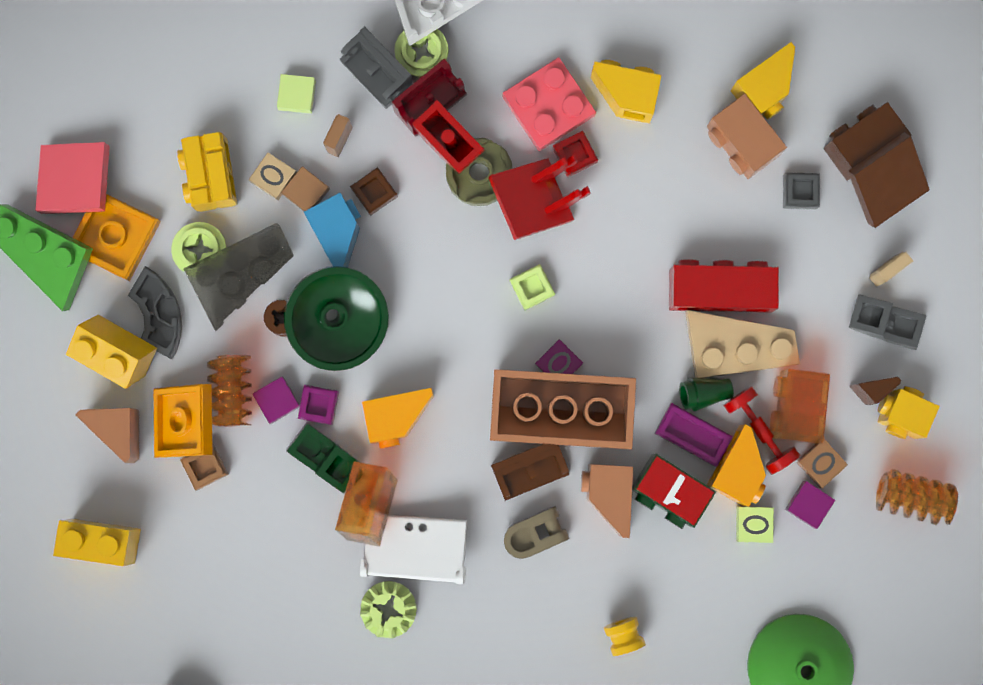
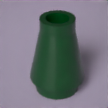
[679,377,734,412]

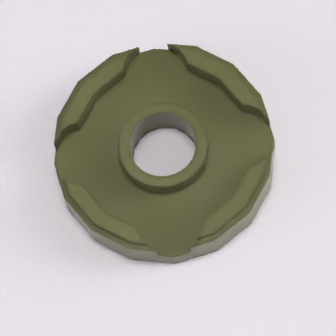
[446,138,512,206]

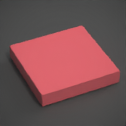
[35,142,110,214]

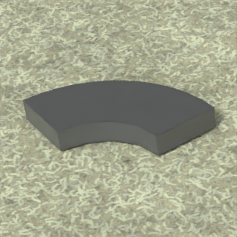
[128,266,182,360]

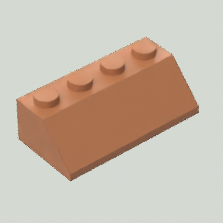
[490,369,636,449]

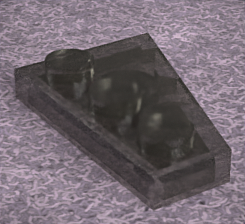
[183,223,294,332]

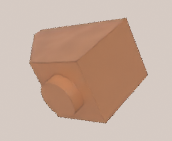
[581,464,633,538]

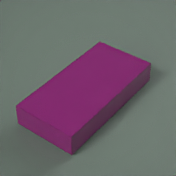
[654,403,733,467]

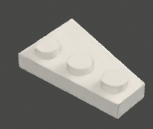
[394,0,483,46]

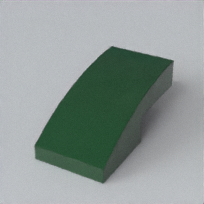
[286,422,364,494]

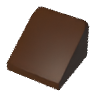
[850,377,902,405]

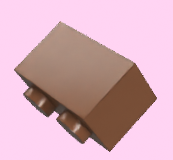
[707,94,787,179]

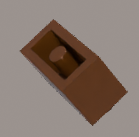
[823,102,912,181]

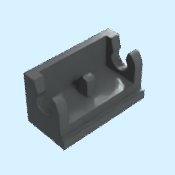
[340,26,413,109]

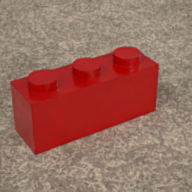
[669,259,779,313]

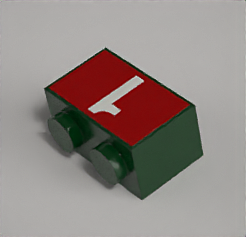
[632,454,716,529]

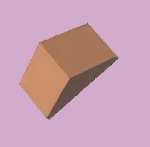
[75,408,139,463]

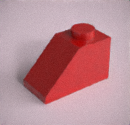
[412,100,485,174]

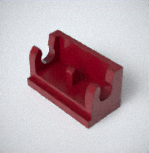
[391,59,467,137]

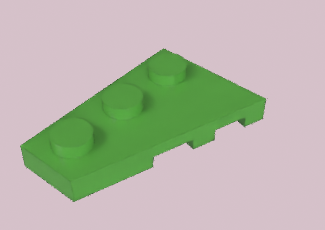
[0,204,93,311]

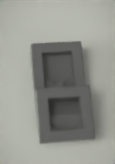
[849,294,927,350]

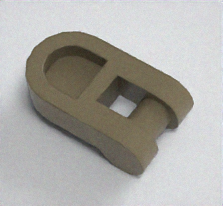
[504,506,570,559]

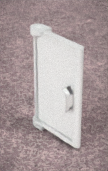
[360,514,467,585]

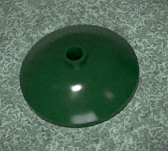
[284,266,389,371]

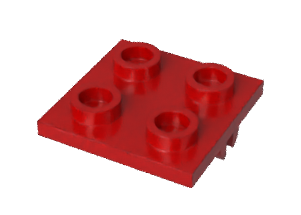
[488,155,591,240]

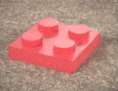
[502,57,596,152]

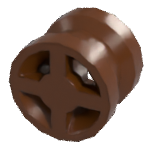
[264,300,287,337]

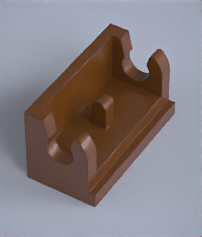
[491,444,569,501]

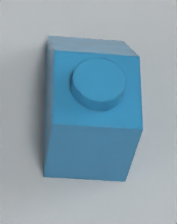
[304,193,361,267]

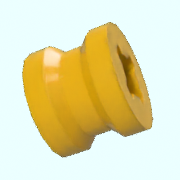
[604,617,646,656]

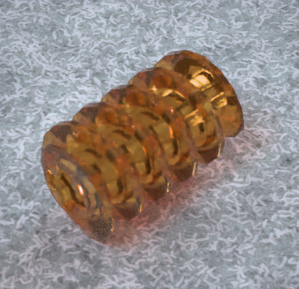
[207,355,252,427]
[876,469,958,525]

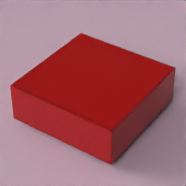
[552,131,598,178]

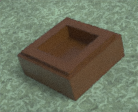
[350,167,398,216]

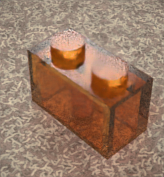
[770,369,830,445]
[335,461,398,547]

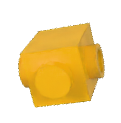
[877,386,940,439]

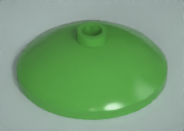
[747,614,854,685]

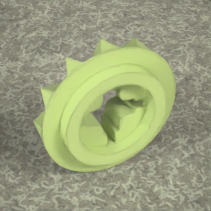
[395,29,449,78]
[171,222,228,277]
[360,581,417,638]

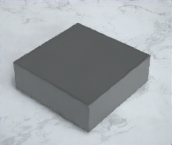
[783,173,820,209]

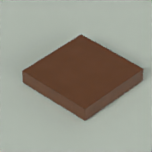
[848,133,930,228]

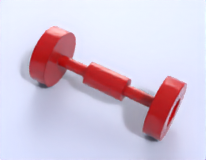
[723,386,801,475]

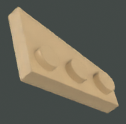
[685,310,800,378]

